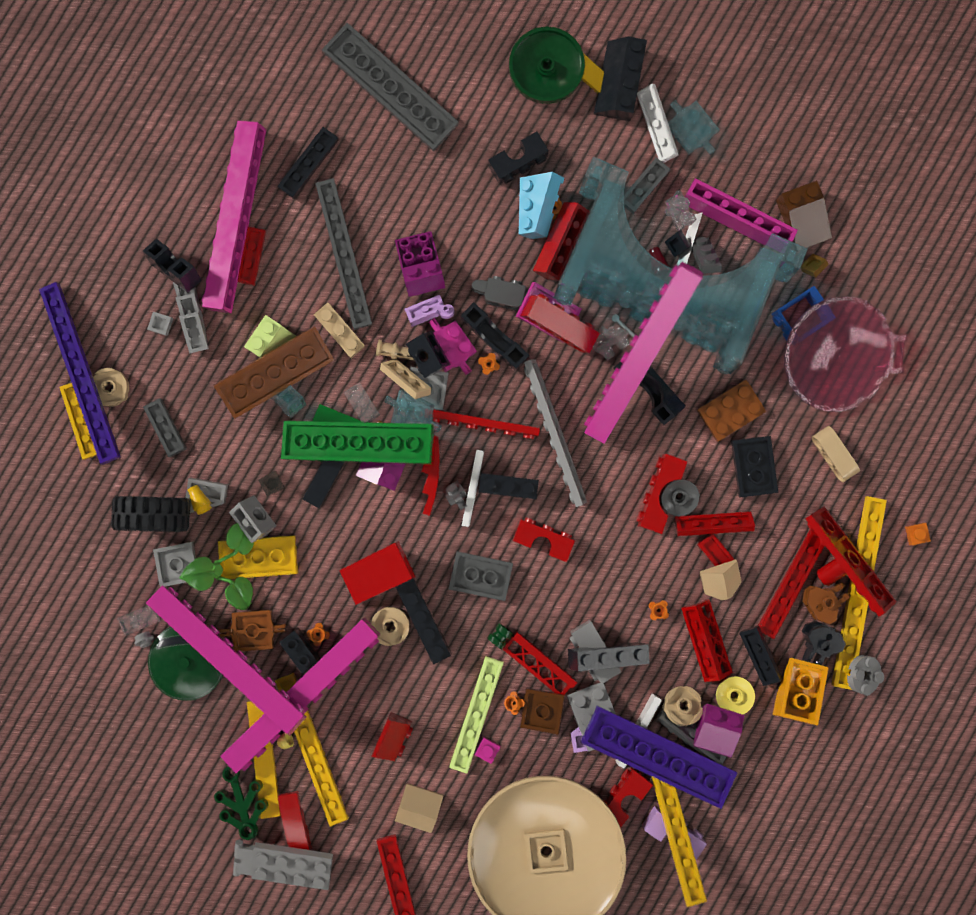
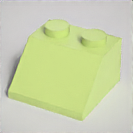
[244,315,296,357]

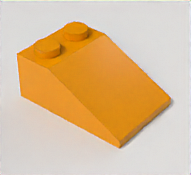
[773,658,829,726]

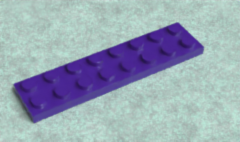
[581,705,737,809]

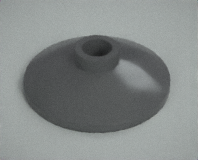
[661,479,699,516]

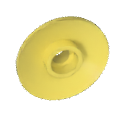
[716,676,755,714]

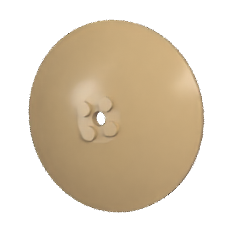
[467,776,626,915]

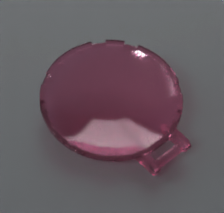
[784,296,908,412]

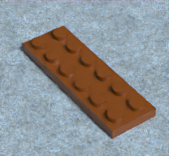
[213,326,334,419]

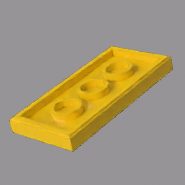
[218,535,298,579]

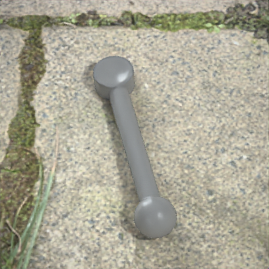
[612,314,635,337]

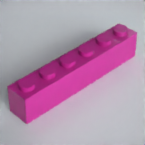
[681,178,798,254]

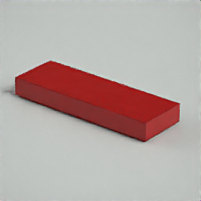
[237,226,266,286]

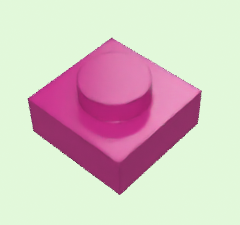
[474,736,501,764]

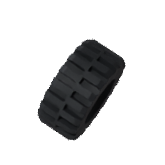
[111,496,190,532]

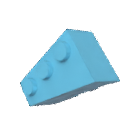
[519,172,564,239]

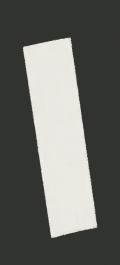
[677,212,703,266]

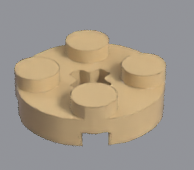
[93,368,129,407]
[371,607,410,646]
[662,686,703,727]

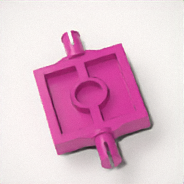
[428,318,477,375]

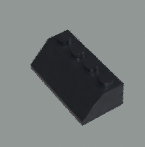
[594,36,647,121]

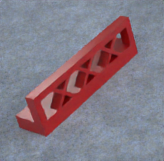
[681,599,733,682]
[503,631,577,695]

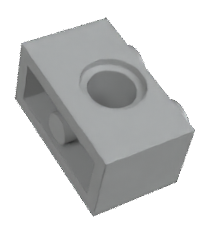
[229,495,277,543]

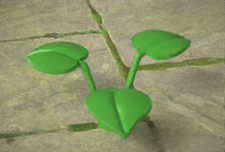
[179,523,254,610]

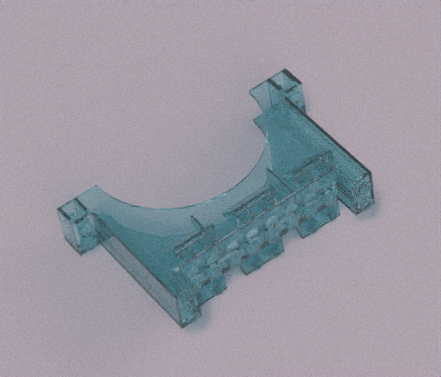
[553,157,808,374]

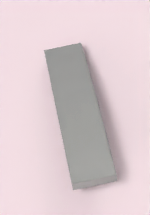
[173,282,209,354]

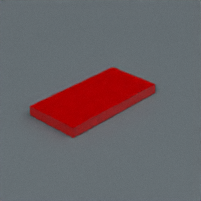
[339,541,416,605]

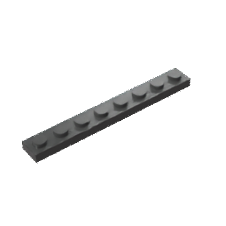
[315,178,373,330]

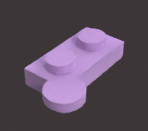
[405,295,455,327]

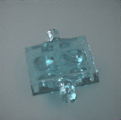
[668,100,720,155]
[384,389,442,433]

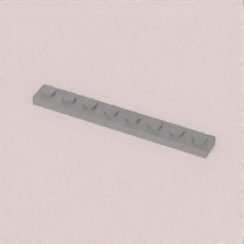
[524,359,588,507]

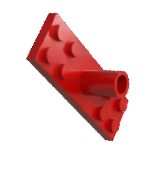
[805,506,897,617]

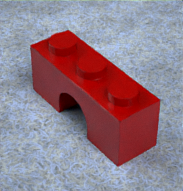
[512,517,575,562]
[603,767,653,829]

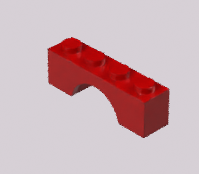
[636,454,688,534]

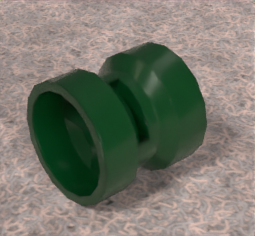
[487,623,514,650]

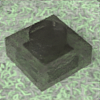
[258,471,285,497]

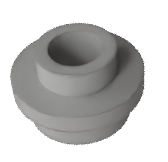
[134,631,154,648]

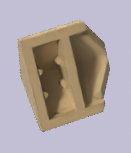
[699,560,741,600]

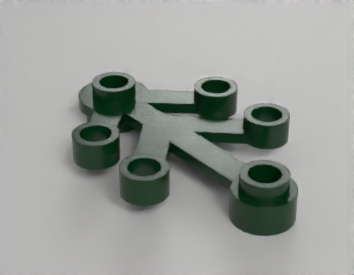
[214,766,268,840]

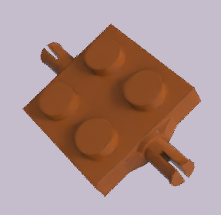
[219,609,286,652]

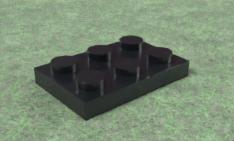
[731,436,779,498]

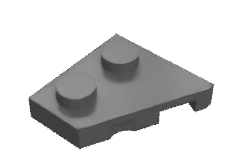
[185,477,228,513]

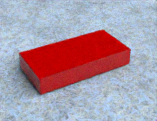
[696,534,735,566]

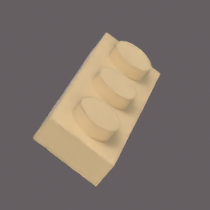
[314,303,366,359]
[380,359,432,399]

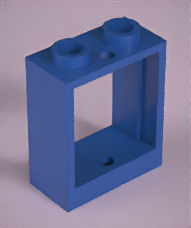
[772,286,836,345]

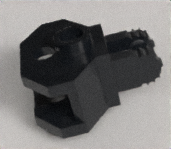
[802,621,846,665]

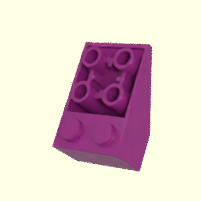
[395,231,446,297]

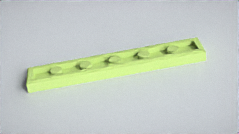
[449,655,504,774]

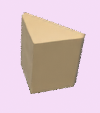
[395,783,443,833]

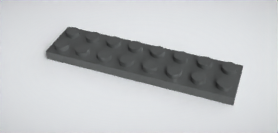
[322,23,459,152]

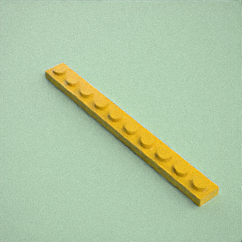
[831,496,887,690]

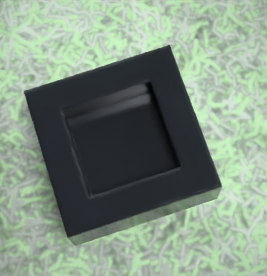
[665,230,691,258]

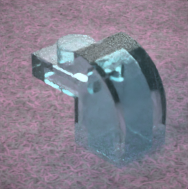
[271,385,306,418]

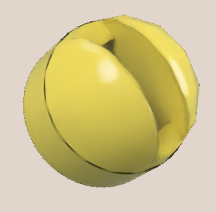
[277,733,294,749]

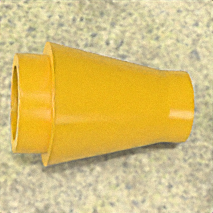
[187,485,212,515]

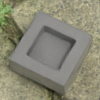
[147,312,173,336]

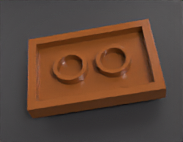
[697,380,767,442]

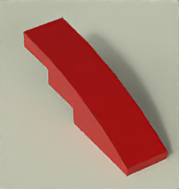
[421,435,440,516]
[277,791,312,850]

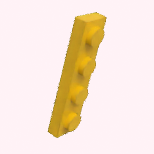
[59,383,97,460]

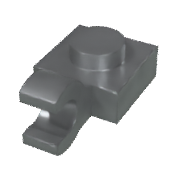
[442,480,467,510]

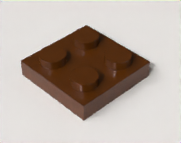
[520,688,565,735]

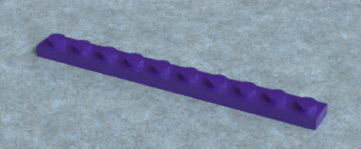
[39,282,121,465]

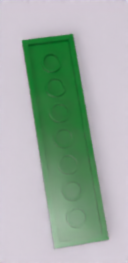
[281,421,434,464]

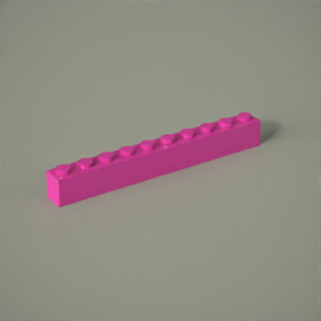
[202,121,267,314]
[584,261,703,444]
[146,585,307,735]
[220,618,381,773]

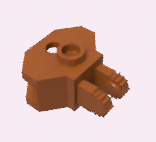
[803,582,851,624]

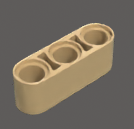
[812,426,860,482]

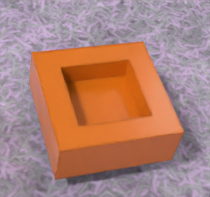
[905,523,931,545]

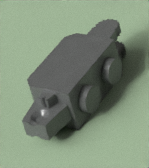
[472,276,528,311]

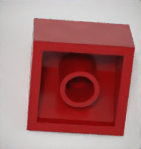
[372,712,413,761]

